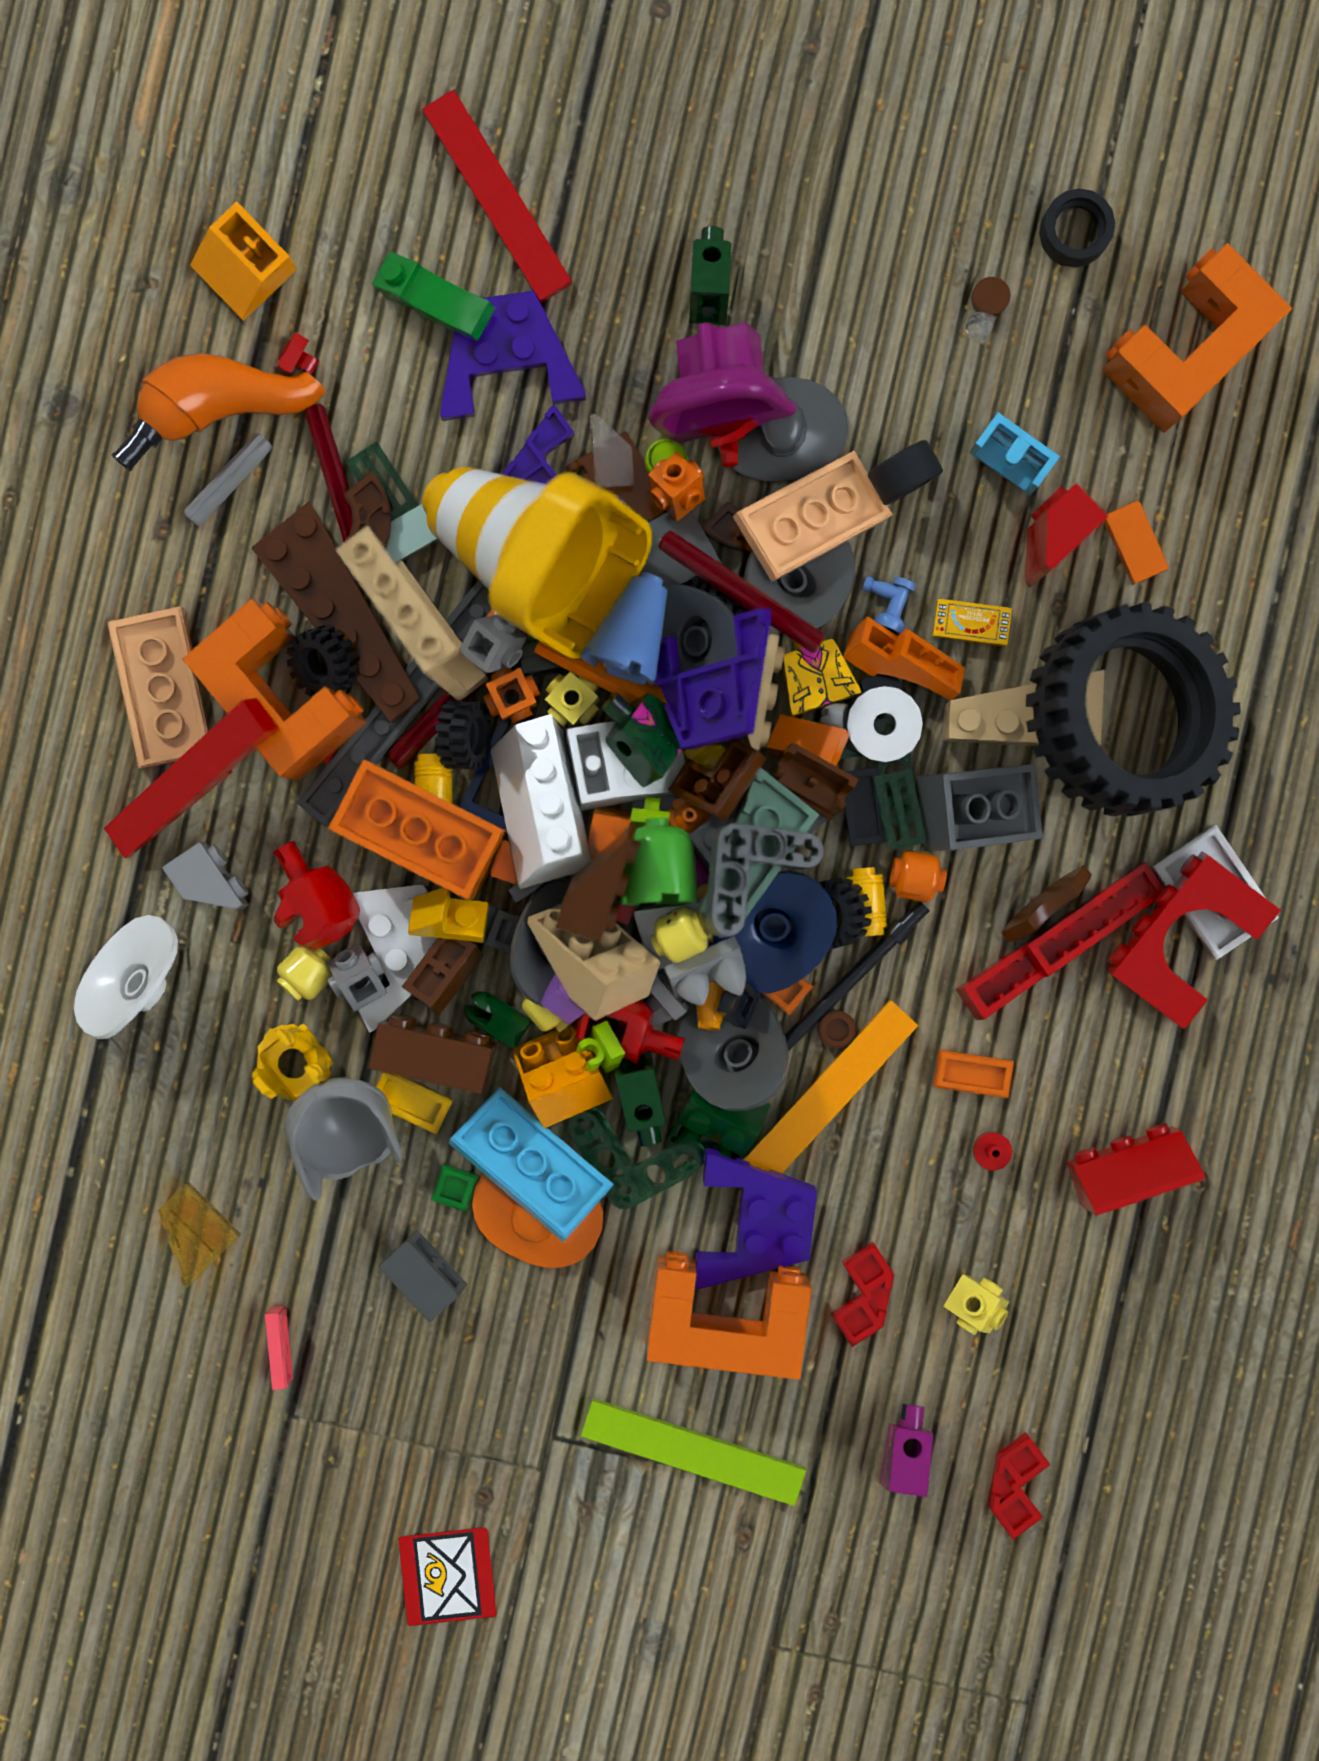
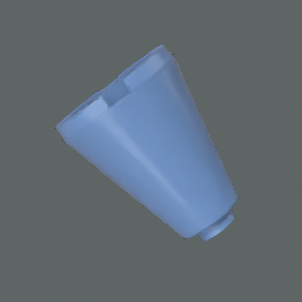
[581,572,668,685]

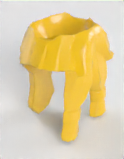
[252,1024,334,1102]

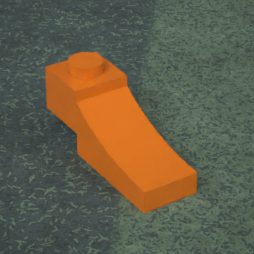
[843,616,965,701]

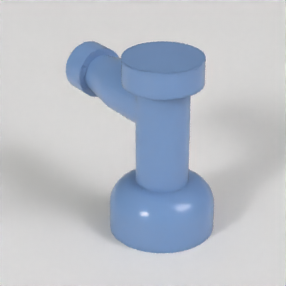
[862,576,916,636]

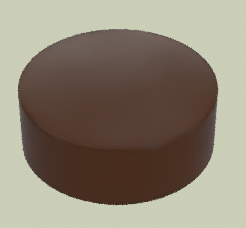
[971,277,1011,318]
[818,1010,856,1048]

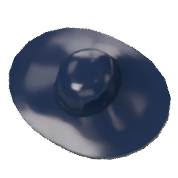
[713,871,837,993]

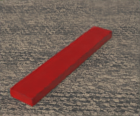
[422,89,572,304]

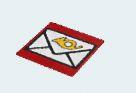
[398,1527,497,1626]

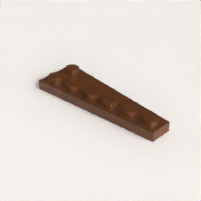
[251,501,422,723]

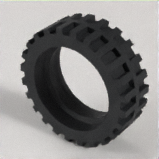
[1025,603,1241,817]

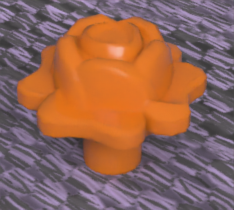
[667,798,710,835]

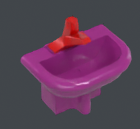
[648,322,796,468]

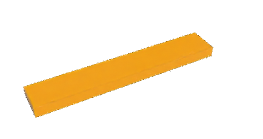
[743,999,919,1173]

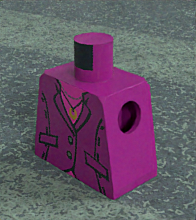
[879,1403,933,1497]

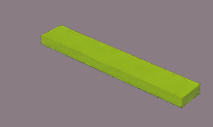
[580,1397,807,1506]

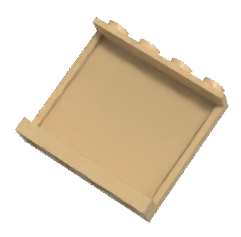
[336,526,489,701]

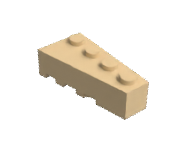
[942,670,1104,746]

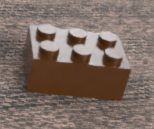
[368,1014,497,1094]

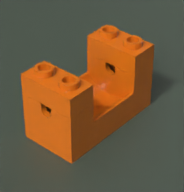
[1102,243,1293,433]
[182,598,367,781]
[328,759,508,900]
[647,1251,812,1380]

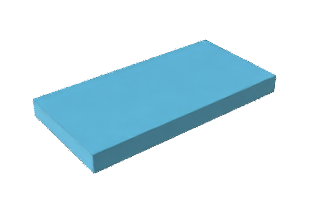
[449,1087,614,1243]

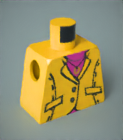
[782,638,861,717]

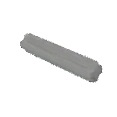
[184,433,272,526]

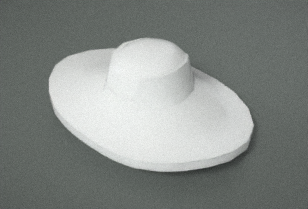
[74,915,178,1039]

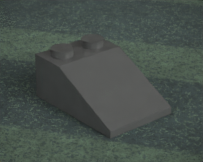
[917,764,1043,851]

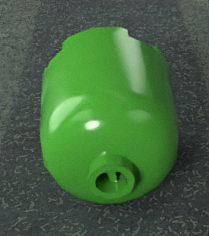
[620,818,698,906]

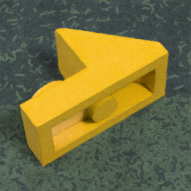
[408,887,489,943]

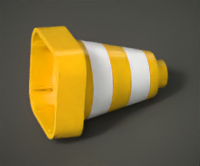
[422,467,652,659]

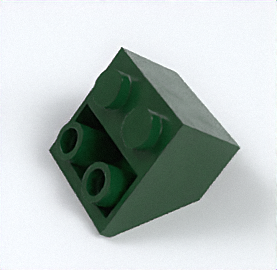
[665,1088,771,1163]

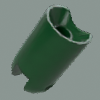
[464,991,532,1050]

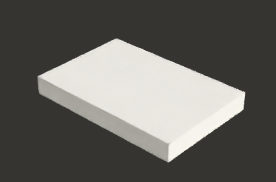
[1151,825,1279,960]

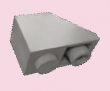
[162,842,249,909]

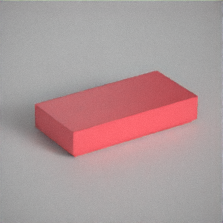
[265,1306,293,1390]

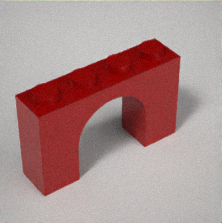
[1107,851,1281,1030]

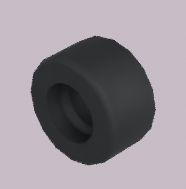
[868,440,943,505]

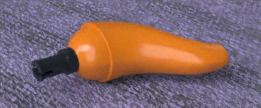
[112,353,326,472]

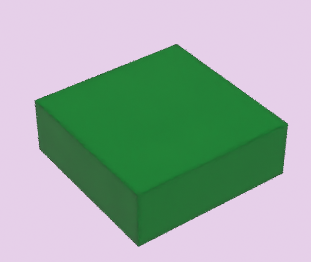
[431,1163,479,1212]

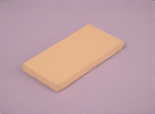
[733,451,893,582]
[107,606,210,769]

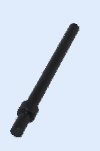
[784,901,930,1052]

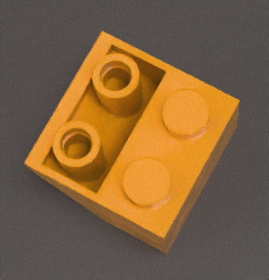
[190,201,297,321]
[512,1020,613,1129]

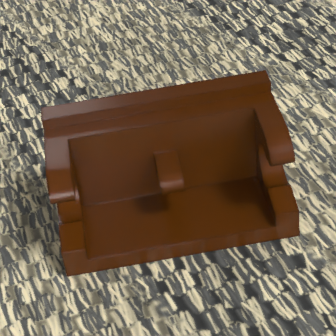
[770,742,859,821]
[401,938,484,1016]

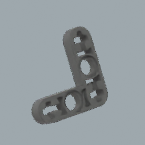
[705,823,824,937]

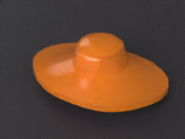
[472,1173,603,1268]

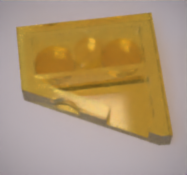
[158,1181,241,1288]

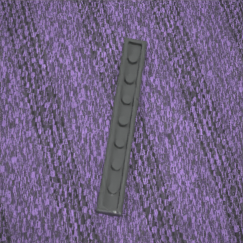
[296,580,492,827]

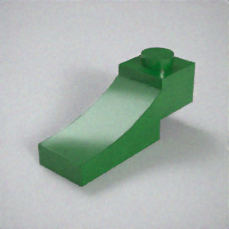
[372,251,496,341]

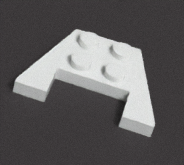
[353,884,437,1033]

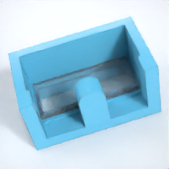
[969,412,1060,496]

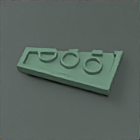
[699,768,819,929]

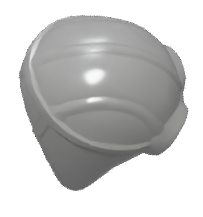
[284,1077,402,1200]

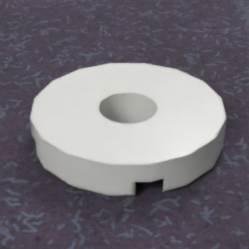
[846,686,923,762]

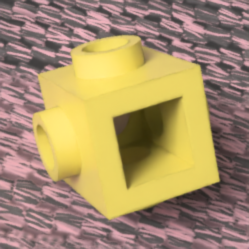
[545,671,600,728]
[943,1274,1010,1335]

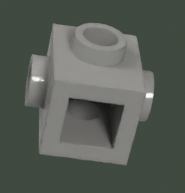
[459,615,528,673]
[327,943,387,1012]

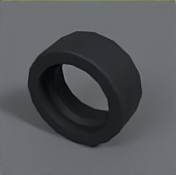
[1039,188,1115,268]

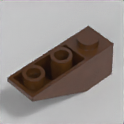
[556,824,641,942]

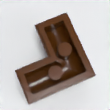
[668,739,766,821]

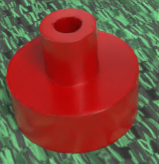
[973,1131,1012,1171]

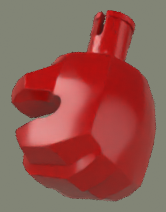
[273,841,360,950]
[576,1000,685,1065]

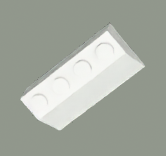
[491,714,591,889]

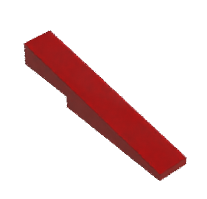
[104,698,279,859]
[955,862,1164,1020]

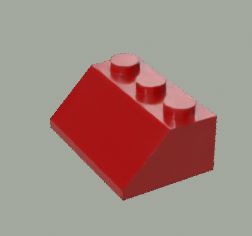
[1025,482,1108,587]
[1066,1123,1206,1216]

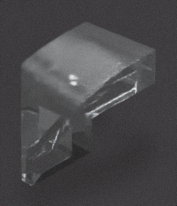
[590,413,634,487]

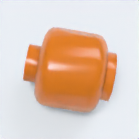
[889,850,947,903]

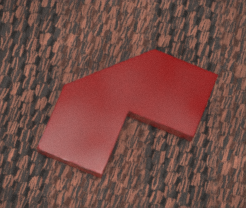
[831,1242,895,1347]
[989,1432,1050,1540]

